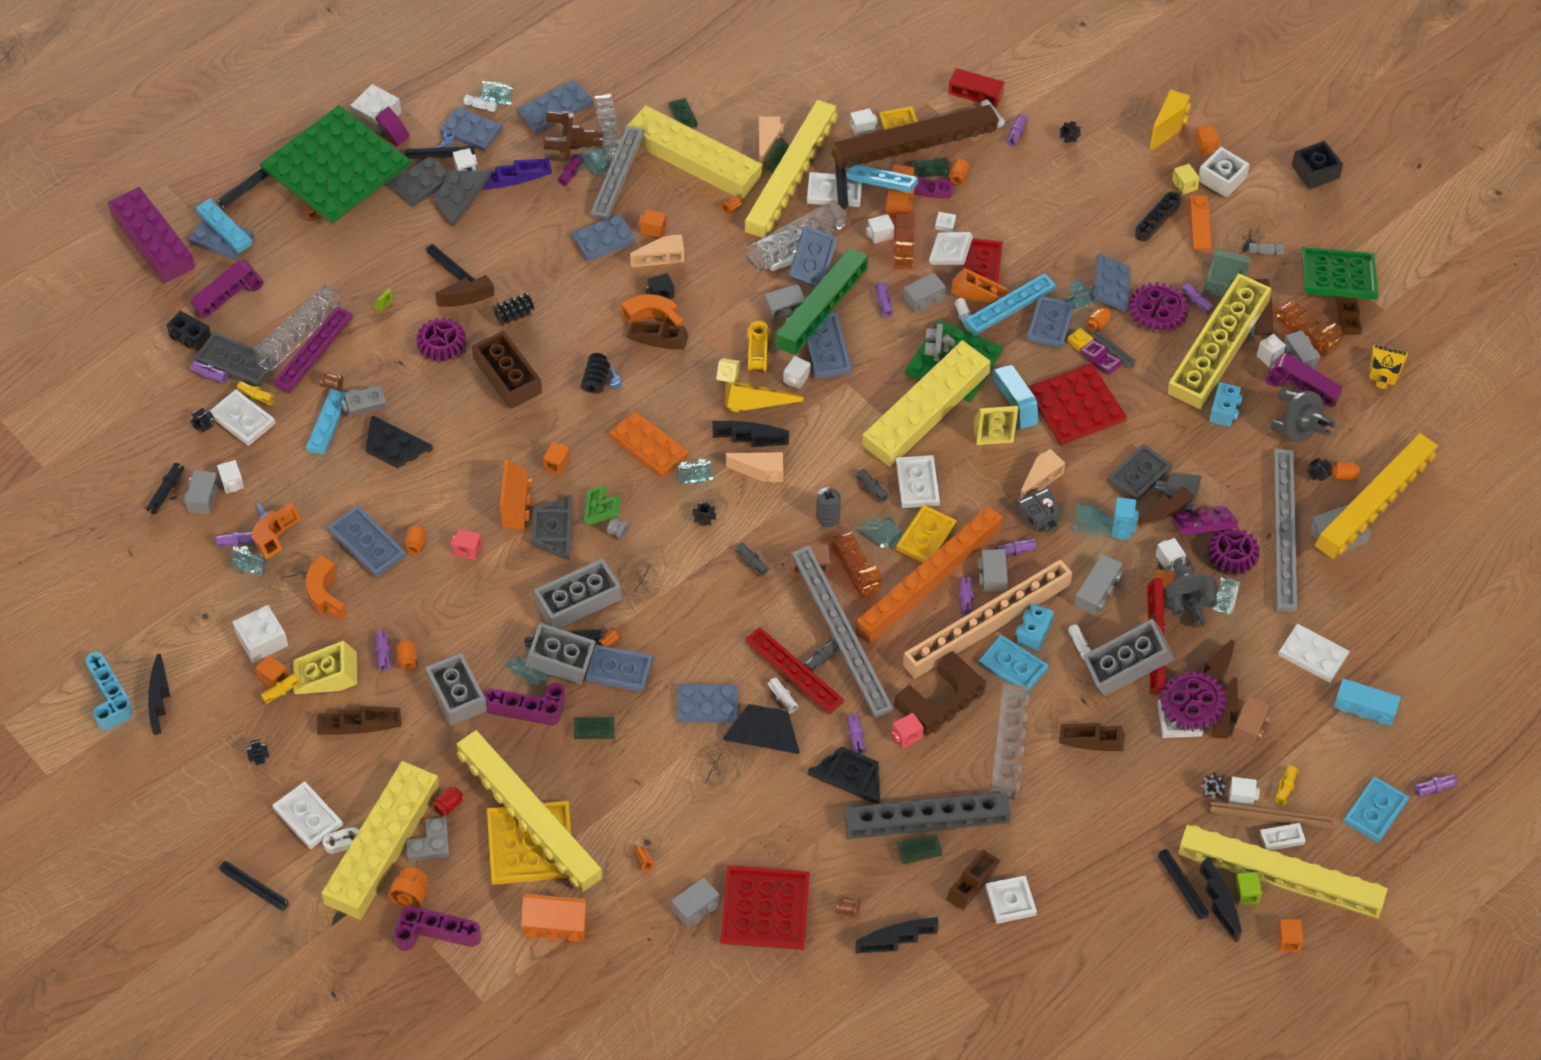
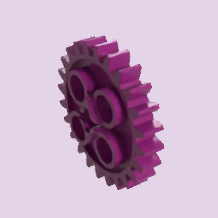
[1129,282,1189,333]
[1161,670,1226,732]

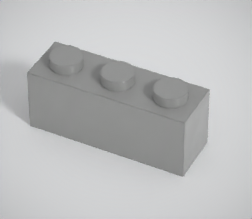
[1074,554,1124,616]

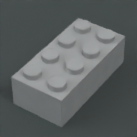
[534,559,622,629]
[1083,619,1175,696]

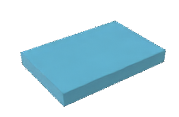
[978,634,1049,695]
[1343,776,1410,844]

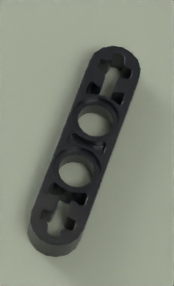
[1135,191,1181,241]

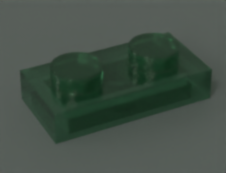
[669,98,697,128]
[763,137,789,174]
[912,158,949,177]
[574,717,615,739]
[897,834,942,864]

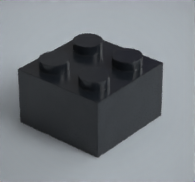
[1291,140,1343,189]

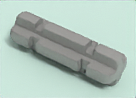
[1249,243,1284,255]

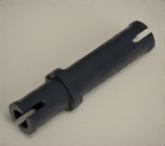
[146,463,184,514]

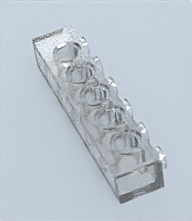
[747,200,847,272]
[255,285,340,372]
[990,683,1030,800]

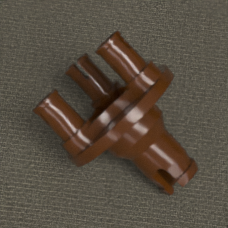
[544,111,603,161]

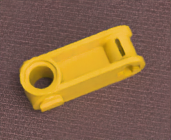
[747,321,771,372]

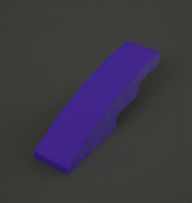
[481,158,552,190]

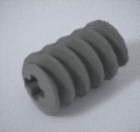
[816,487,841,527]

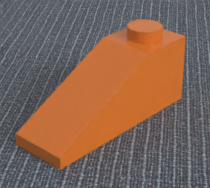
[1187,196,1211,251]
[951,268,1010,303]

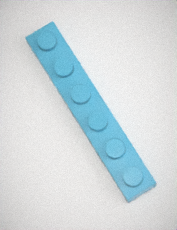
[963,273,1056,336]

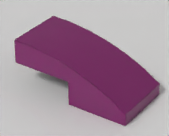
[375,106,410,147]
[914,176,954,198]
[1081,340,1121,375]

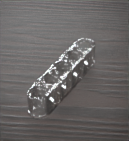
[594,93,621,163]

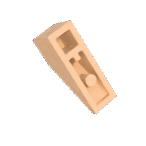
[759,117,783,168]
[630,234,684,267]
[1020,449,1065,500]
[726,452,783,483]

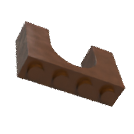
[894,651,986,736]

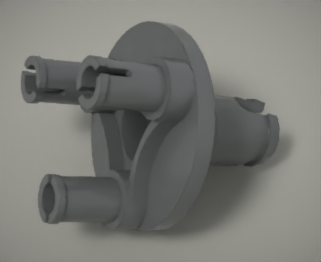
[1271,388,1336,442]
[1163,557,1219,628]

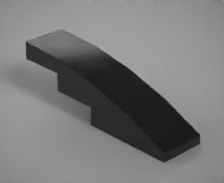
[712,421,789,447]
[148,653,170,735]
[1199,858,1242,942]
[855,917,939,954]

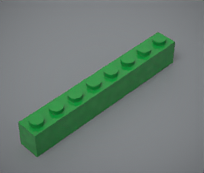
[775,248,868,355]

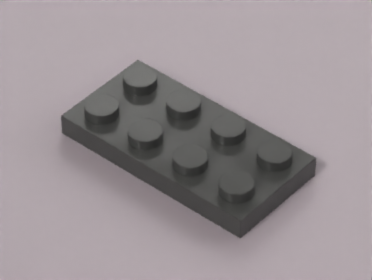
[194,332,278,387]

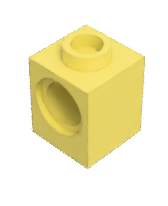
[1172,164,1200,195]
[716,358,740,383]

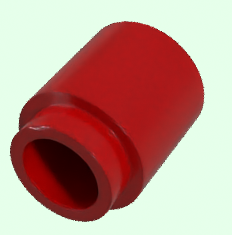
[432,786,463,816]

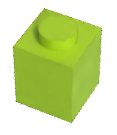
[1234,871,1262,905]

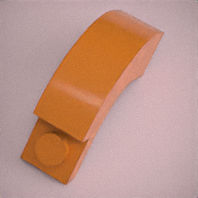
[621,294,684,326]
[252,503,302,559]
[306,555,347,620]

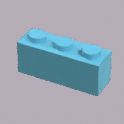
[1333,678,1401,726]

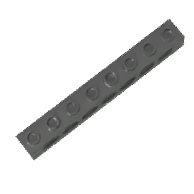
[844,791,1011,839]

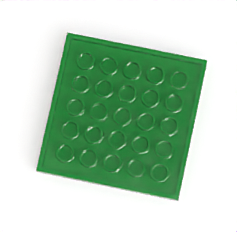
[260,105,411,224]

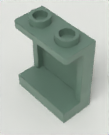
[1203,249,1250,297]

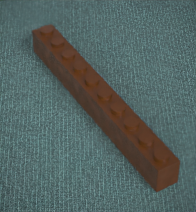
[831,104,999,169]

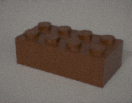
[472,330,542,409]

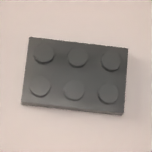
[389,156,450,208]
[1107,444,1173,502]

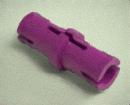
[557,154,583,186]

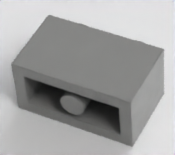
[903,273,946,313]
[764,284,805,321]
[184,470,219,515]
[977,549,1008,593]
[671,877,719,927]

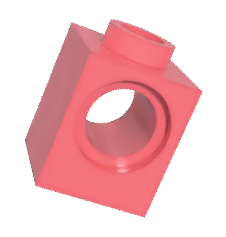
[451,529,482,560]
[891,713,924,748]

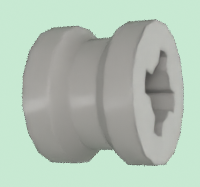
[607,516,630,540]

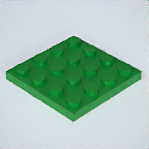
[1301,247,1378,300]
[905,320,1004,403]

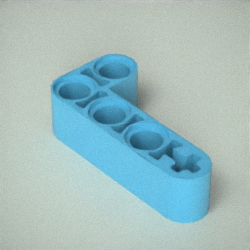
[993,365,1038,430]
[86,652,133,730]

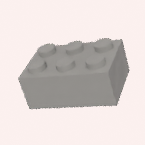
[525,622,596,685]
[425,653,487,726]

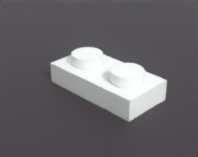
[1259,823,1306,851]

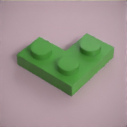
[584,485,621,526]

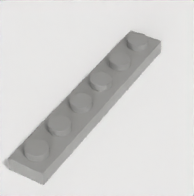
[591,126,645,220]

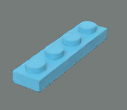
[846,165,918,192]
[195,199,253,254]
[306,389,347,455]

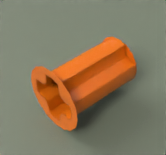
[720,196,742,215]
[598,627,621,647]
[635,846,656,871]

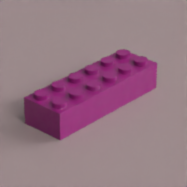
[108,187,195,284]

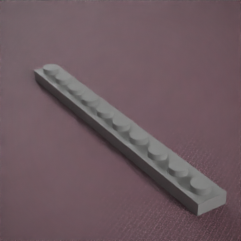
[1273,449,1297,612]
[792,546,893,718]

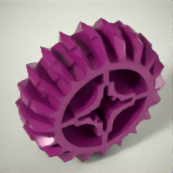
[416,317,466,363]
[1207,527,1260,576]

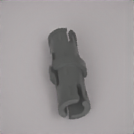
[856,469,889,503]
[735,543,769,577]
[803,640,839,672]

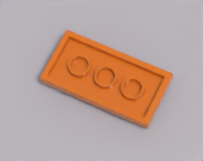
[609,411,689,478]

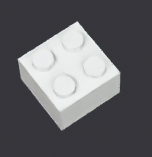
[350,84,401,134]
[1199,147,1250,198]
[233,605,288,663]

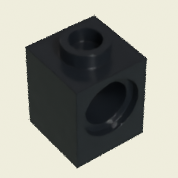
[645,273,674,299]

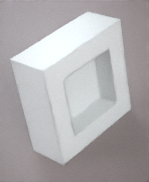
[935,212,956,232]

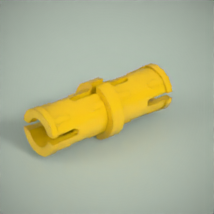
[236,381,275,406]
[260,672,301,704]
[1274,766,1299,806]

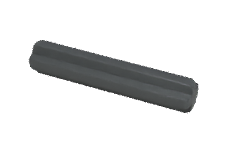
[1091,330,1135,369]

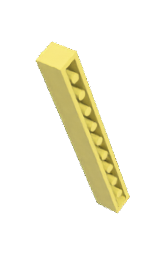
[745,100,838,239]
[457,730,602,893]
[1178,825,1388,918]

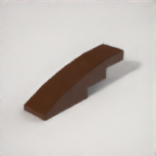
[1335,296,1362,335]
[316,706,402,735]

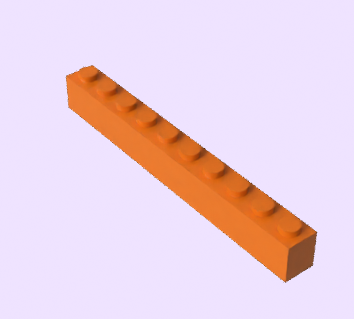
[856,506,1003,644]

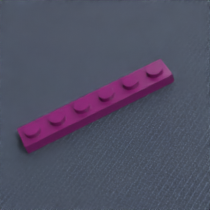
[273,306,353,393]

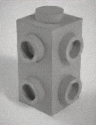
[1284,330,1320,369]
[342,385,386,417]

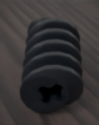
[493,292,534,326]
[580,353,610,394]

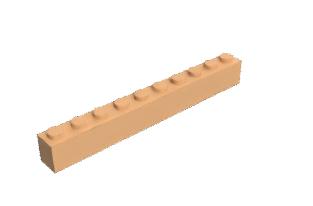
[903,559,1072,679]

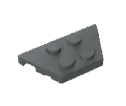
[433,170,491,226]
[532,495,573,560]

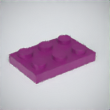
[1171,506,1238,536]

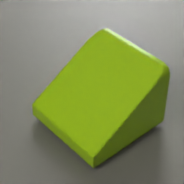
[372,288,393,312]

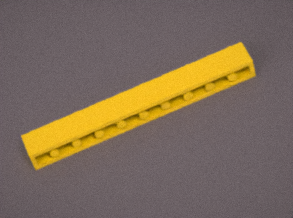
[1315,433,1439,559]

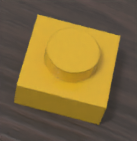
[1067,328,1094,352]

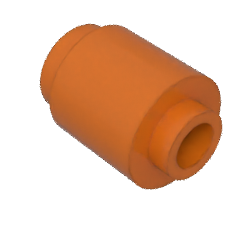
[949,159,970,185]
[1086,306,1112,331]
[1331,461,1360,481]
[404,525,427,555]
[396,640,418,671]

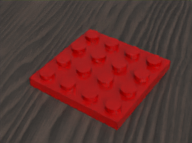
[1027,363,1127,446]
[720,866,810,950]

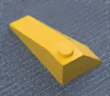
[725,381,804,412]

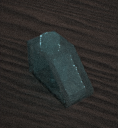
[578,147,611,176]
[1073,503,1113,537]
[857,517,902,548]

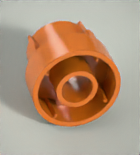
[388,867,429,909]

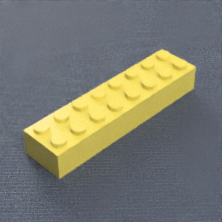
[626,105,762,200]
[1168,273,1271,410]
[862,340,990,468]
[322,761,440,920]

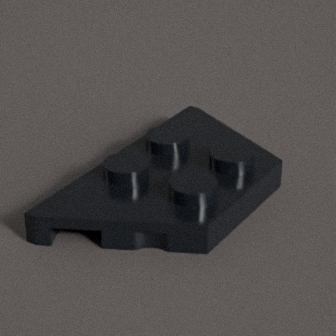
[366,415,433,468]
[723,704,800,754]
[808,747,880,804]

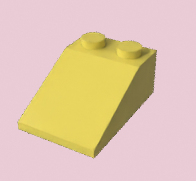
[974,406,1018,445]
[294,641,357,694]

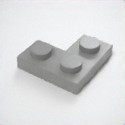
[406,817,450,862]

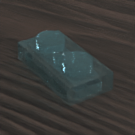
[506,656,550,685]

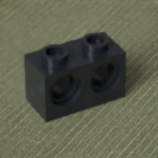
[166,310,211,352]

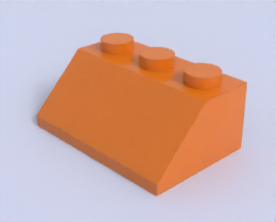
[500,460,533,529]
[521,894,588,942]

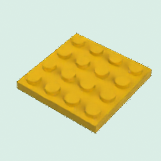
[487,801,571,885]

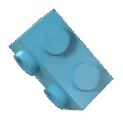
[1209,382,1243,427]
[1111,497,1139,540]
[1015,603,1054,652]

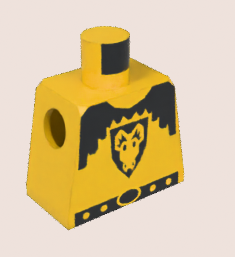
[1369,345,1408,389]

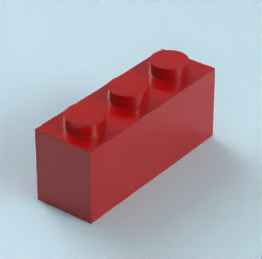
[948,68,1005,108]

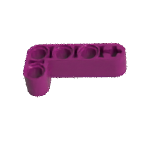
[190,259,264,318]
[1265,353,1342,407]
[484,683,565,725]
[394,906,481,951]

